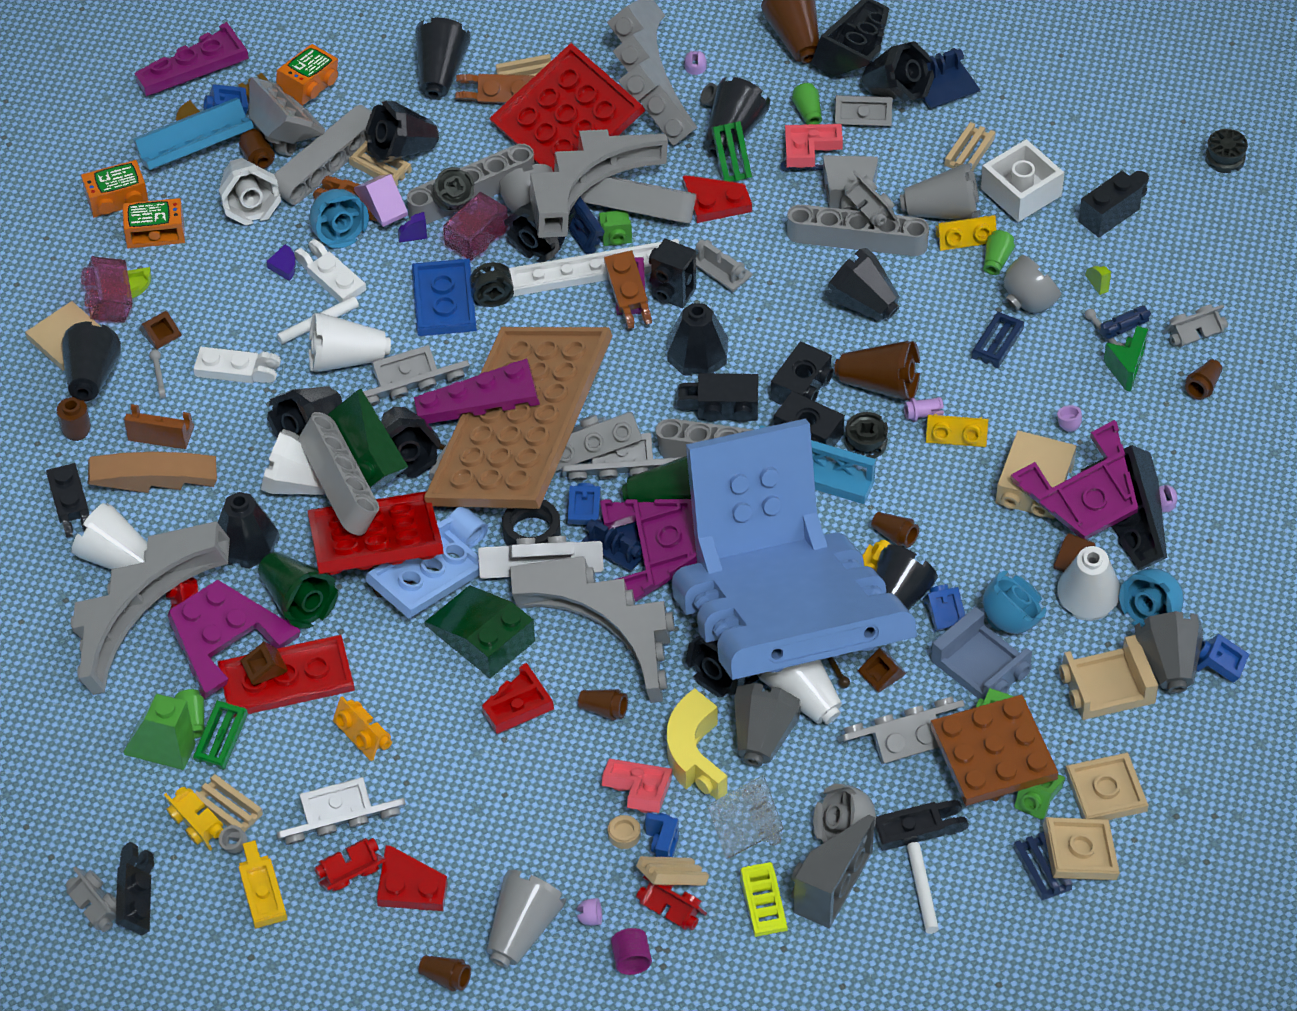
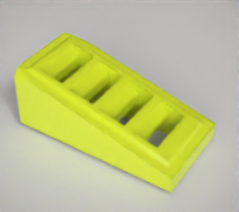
[740,862,788,937]

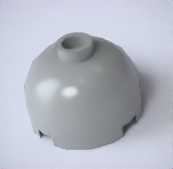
[499,164,553,212]
[1004,255,1062,313]
[813,784,876,844]

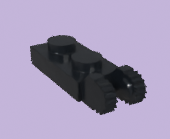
[46,463,90,538]
[874,799,969,851]
[115,842,154,935]

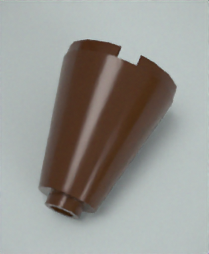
[761,0,819,63]
[834,341,920,401]

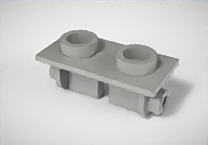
[844,170,898,226]
[696,239,753,292]
[1163,304,1228,347]
[66,866,116,932]

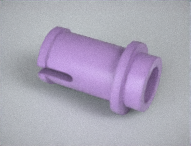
[904,397,944,422]

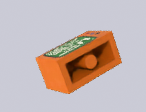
[276,44,338,106]
[81,160,148,218]
[123,198,185,249]

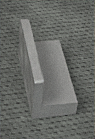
[835,95,893,126]

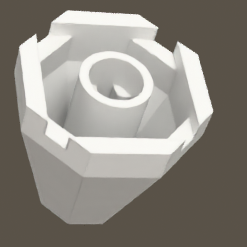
[219,158,281,225]
[261,429,325,495]

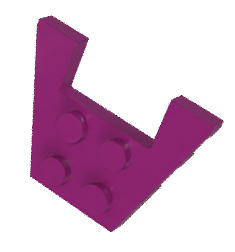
[1010,420,1138,540]
[600,499,697,602]
[167,580,301,699]

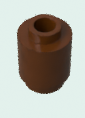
[239,129,275,169]
[57,397,91,441]

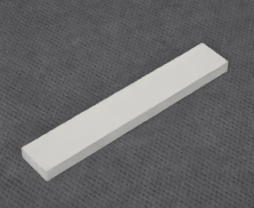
[509,239,679,296]

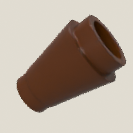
[1185,359,1223,400]
[871,512,919,547]
[578,689,628,721]
[418,955,471,992]

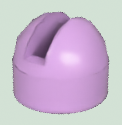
[684,51,707,75]
[1057,405,1082,432]
[1159,485,1177,512]
[577,898,602,926]

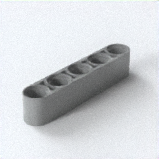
[274,105,372,205]
[407,144,534,224]
[581,176,696,223]
[787,204,929,256]
[298,412,379,535]
[655,419,754,458]

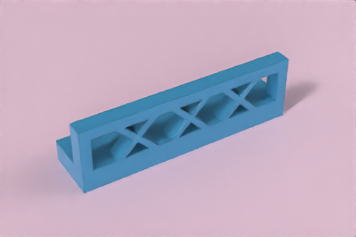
[133,97,254,170]
[759,425,876,504]

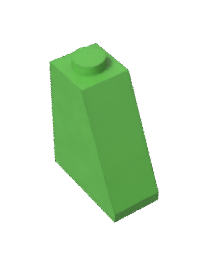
[123,694,196,770]

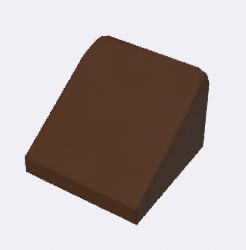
[139,310,182,350]
[1054,533,1096,572]
[240,641,288,685]
[858,648,907,692]

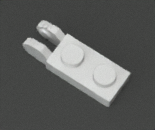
[294,239,366,303]
[194,347,281,383]

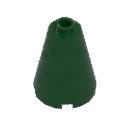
[622,456,691,502]
[258,552,338,628]

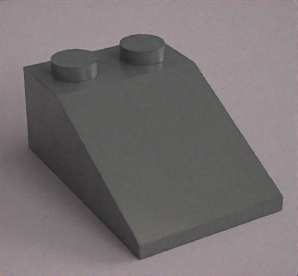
[791,815,875,929]

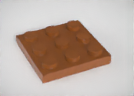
[931,694,1059,806]

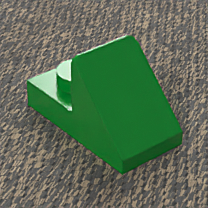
[1104,326,1148,392]

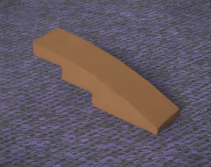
[88,452,217,493]

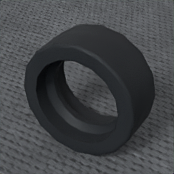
[502,499,561,546]

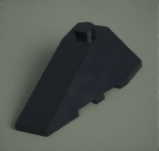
[811,0,889,76]
[1081,445,1167,570]

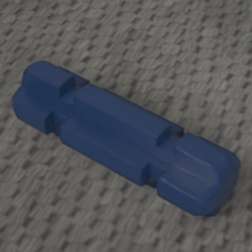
[1099,305,1151,339]

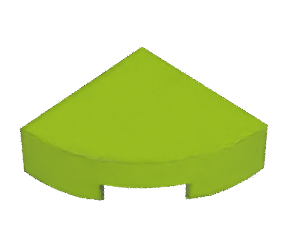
[1085,266,1111,295]
[121,267,152,300]

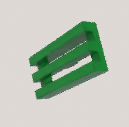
[711,121,752,182]
[193,700,248,770]

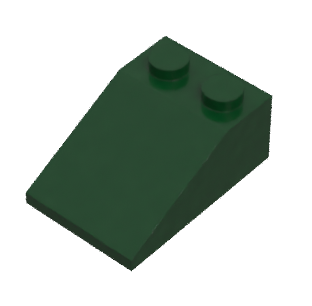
[327,389,408,494]
[424,585,535,679]

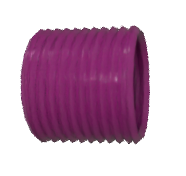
[611,928,652,975]

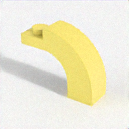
[667,688,727,801]

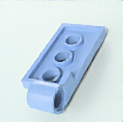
[366,507,488,618]

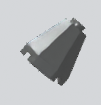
[1134,611,1204,693]
[734,683,801,767]

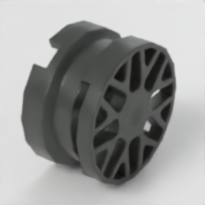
[1206,129,1248,173]
[431,167,475,212]
[470,262,514,307]
[845,412,888,459]

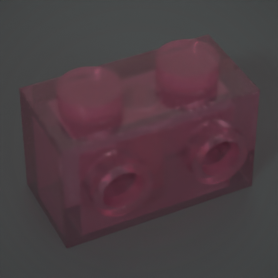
[443,192,509,261]
[81,256,133,323]

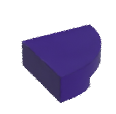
[398,212,428,243]
[266,244,296,281]

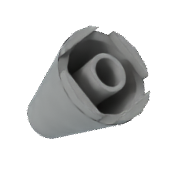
[900,163,981,220]
[487,870,567,968]

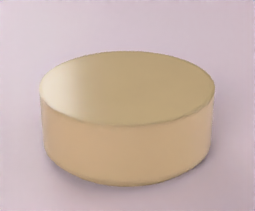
[608,815,641,849]

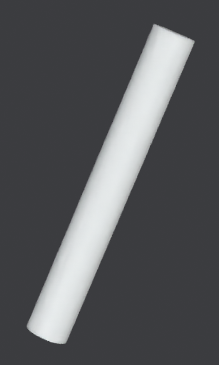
[277,296,359,344]
[907,842,939,934]

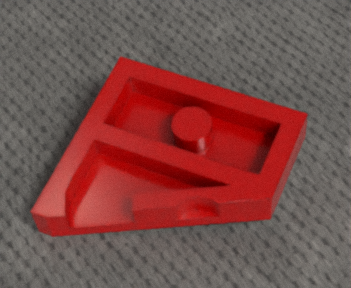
[683,175,752,223]
[482,663,554,734]
[377,845,448,911]

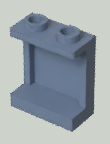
[931,607,1032,699]

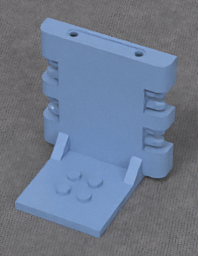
[672,419,917,680]

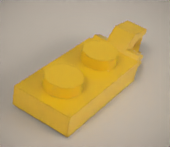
[239,840,288,929]

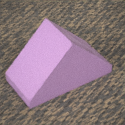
[354,174,408,227]

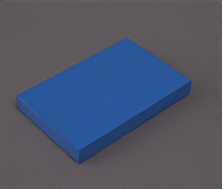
[412,258,477,336]

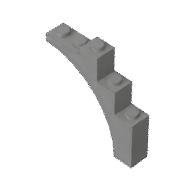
[607,0,698,146]
[530,130,668,238]
[71,521,230,695]
[510,556,675,703]

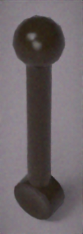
[826,657,850,689]

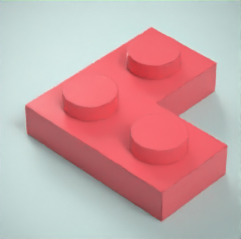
[785,124,843,168]
[602,759,672,813]

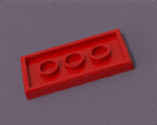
[217,635,355,718]

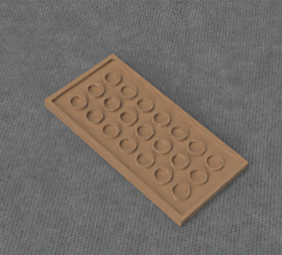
[424,327,613,509]

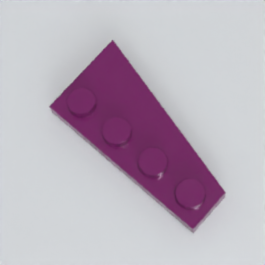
[134,22,249,96]
[414,358,540,424]

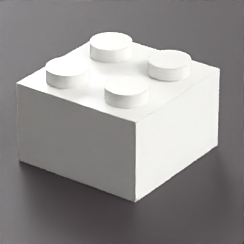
[981,139,1064,222]

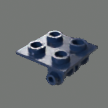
[923,48,980,109]
[581,518,643,572]

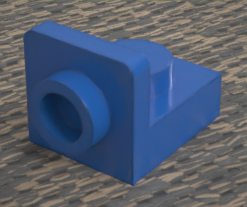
[203,84,248,115]
[568,483,601,525]
[923,584,965,632]
[1196,634,1250,683]
[645,813,679,857]

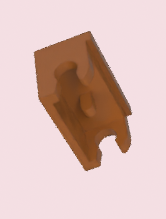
[124,404,195,449]

